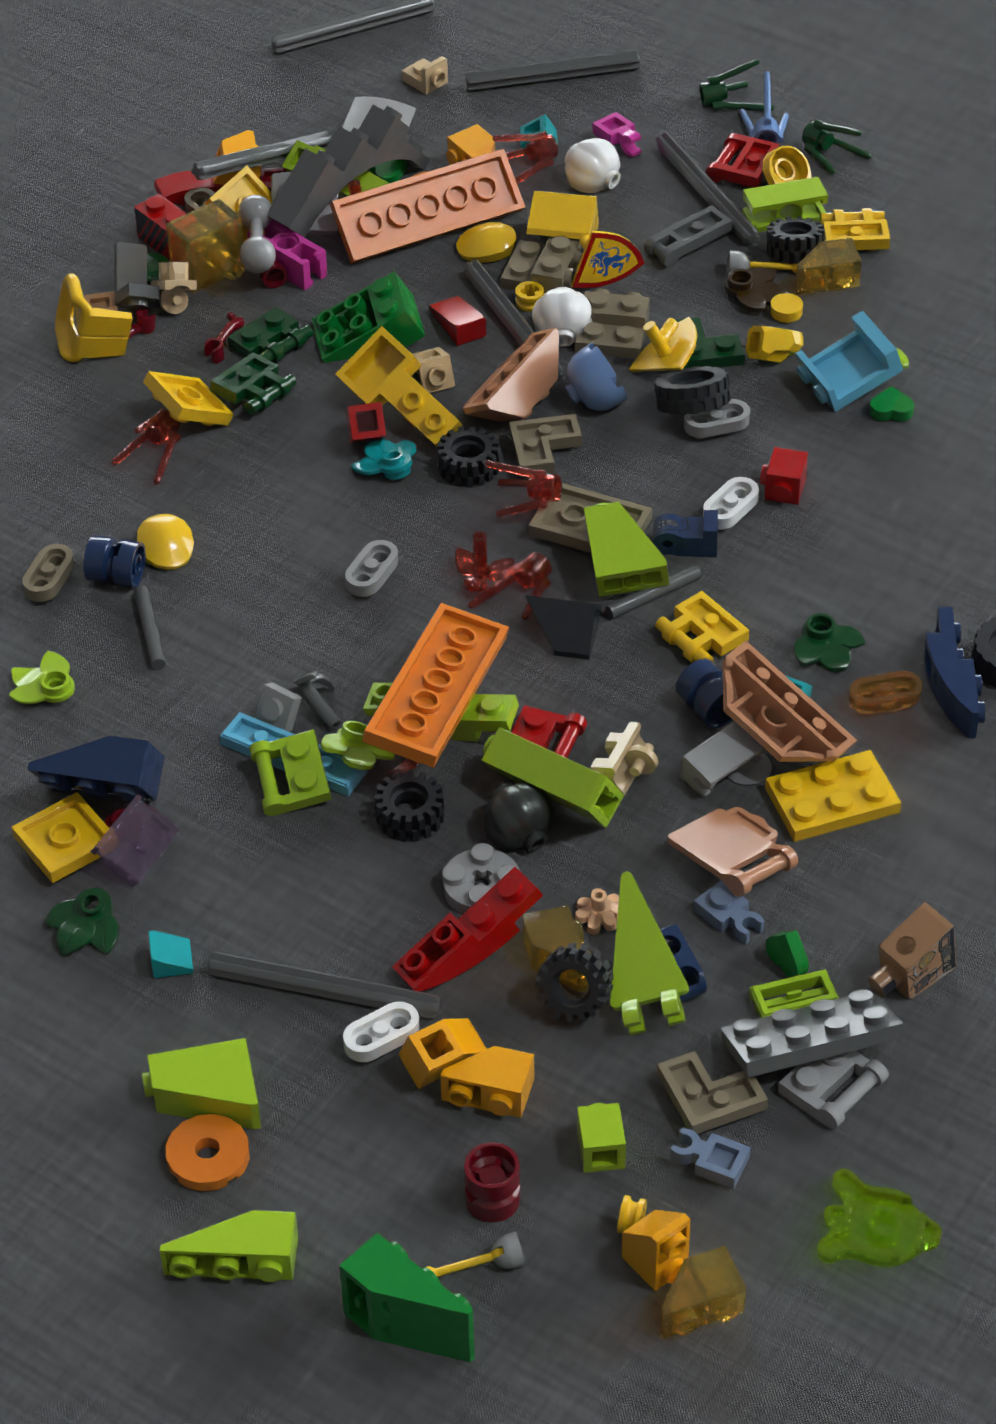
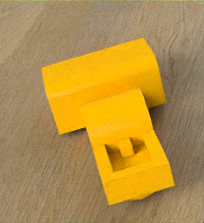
[335,326,463,447]

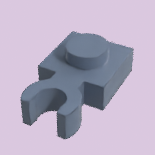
[693,880,764,944]
[670,1128,751,1189]

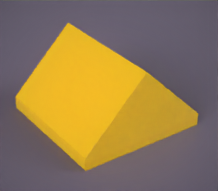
[527,191,599,239]

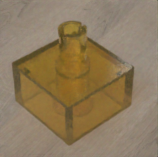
[166,199,245,293]

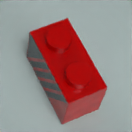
[134,194,201,262]

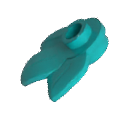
[351,439,417,480]

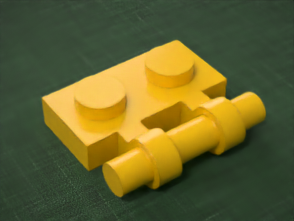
[820,208,890,252]
[655,591,749,663]

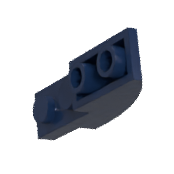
[923,607,985,738]

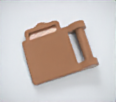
[667,807,798,897]

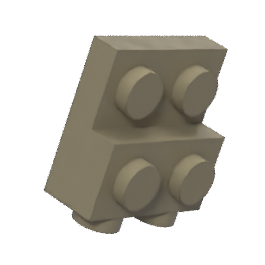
[500,236,584,294]
[575,288,650,359]

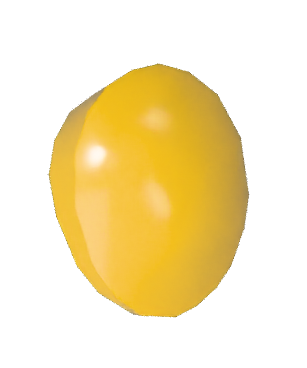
[763,146,812,185]
[456,222,516,263]
[137,514,194,570]

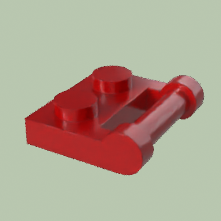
[705,133,779,188]
[511,705,588,758]

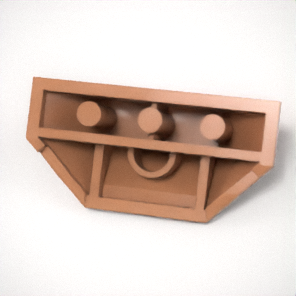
[463,328,559,422]
[723,641,857,762]

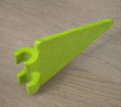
[610,871,689,1036]

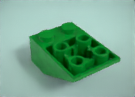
[312,271,425,363]
[339,1233,475,1363]

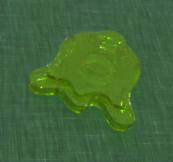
[817,1168,942,1268]

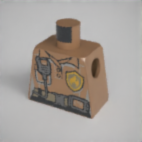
[868,902,956,998]

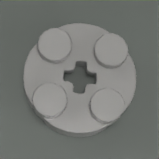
[442,843,520,914]

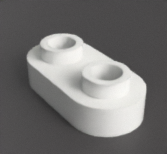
[703,477,759,530]
[343,1002,419,1062]

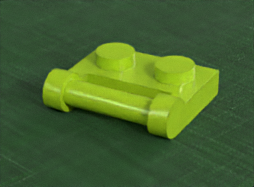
[249,729,332,816]

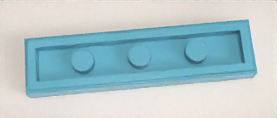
[220,712,368,797]

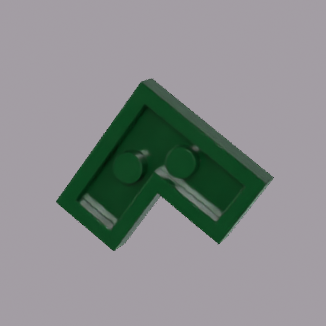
[676,317,745,368]

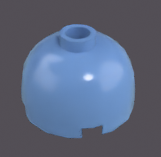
[565,342,628,412]

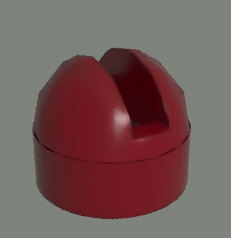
[260,260,288,288]

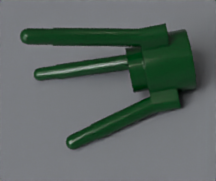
[699,59,775,111]
[802,119,872,174]

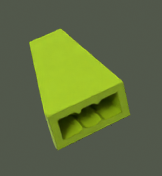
[481,727,624,828]

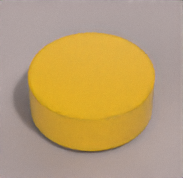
[770,293,803,323]

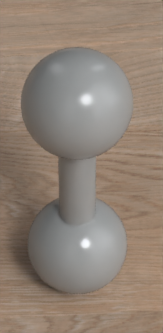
[238,195,276,273]

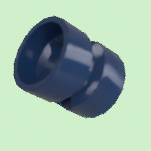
[83,535,146,587]
[675,659,733,728]

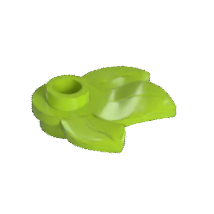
[9,651,75,704]
[321,721,395,770]

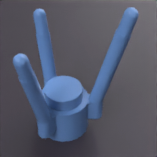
[739,71,789,143]

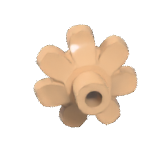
[575,888,619,935]

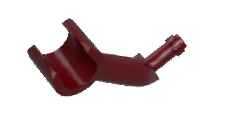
[204,312,245,364]

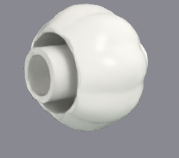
[565,138,621,193]
[532,287,593,347]

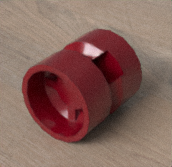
[464,1142,521,1223]

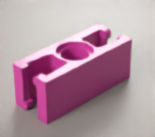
[247,219,327,290]

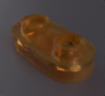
[849,671,923,714]

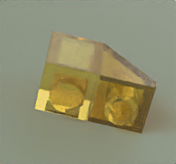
[795,238,862,295]
[522,905,591,992]
[660,1245,746,1339]

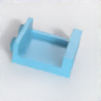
[795,310,903,412]

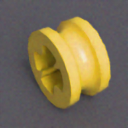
[515,281,544,312]
[617,1195,647,1234]

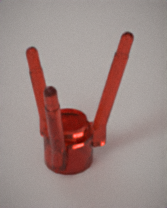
[492,131,558,184]
[111,409,181,485]
[485,461,562,517]
[468,552,552,620]

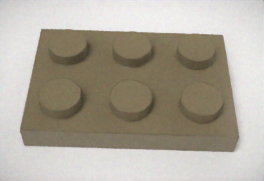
[529,481,652,553]

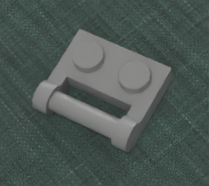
[778,1050,889,1129]

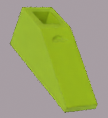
[160,1210,298,1282]

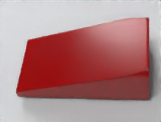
[429,296,486,346]

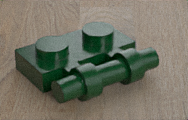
[228,307,314,363]
[210,352,297,415]

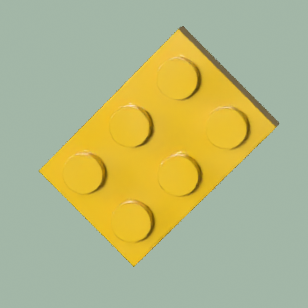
[765,750,901,842]

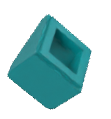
[520,114,557,149]
[148,931,194,978]

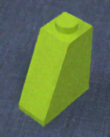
[584,501,669,597]
[142,1038,261,1129]

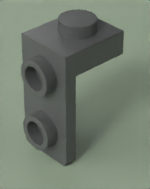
[114,241,159,310]

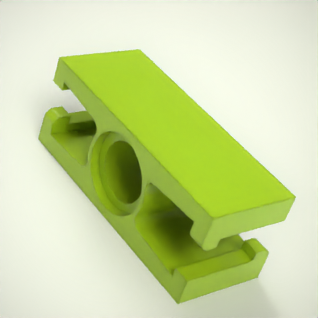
[742,177,828,232]

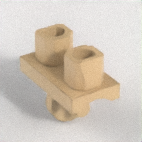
[151,262,197,314]
[591,722,659,796]

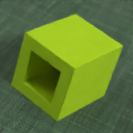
[577,1103,626,1173]

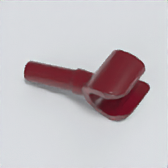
[128,308,156,339]

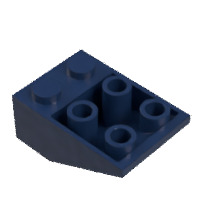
[27,735,165,804]

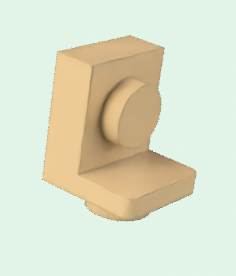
[402,56,448,95]
[412,347,455,393]

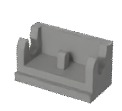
[679,721,766,797]

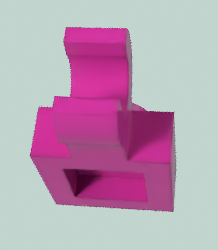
[592,112,642,157]

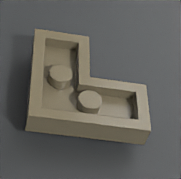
[509,414,582,477]
[657,1051,768,1134]

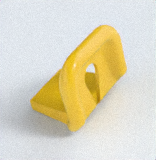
[55,273,133,362]

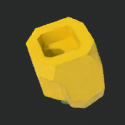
[745,325,804,363]

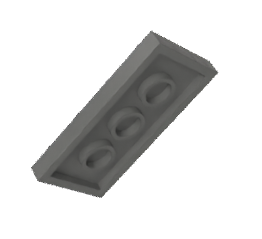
[720,990,905,1078]

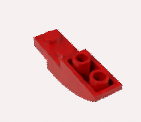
[392,867,543,992]

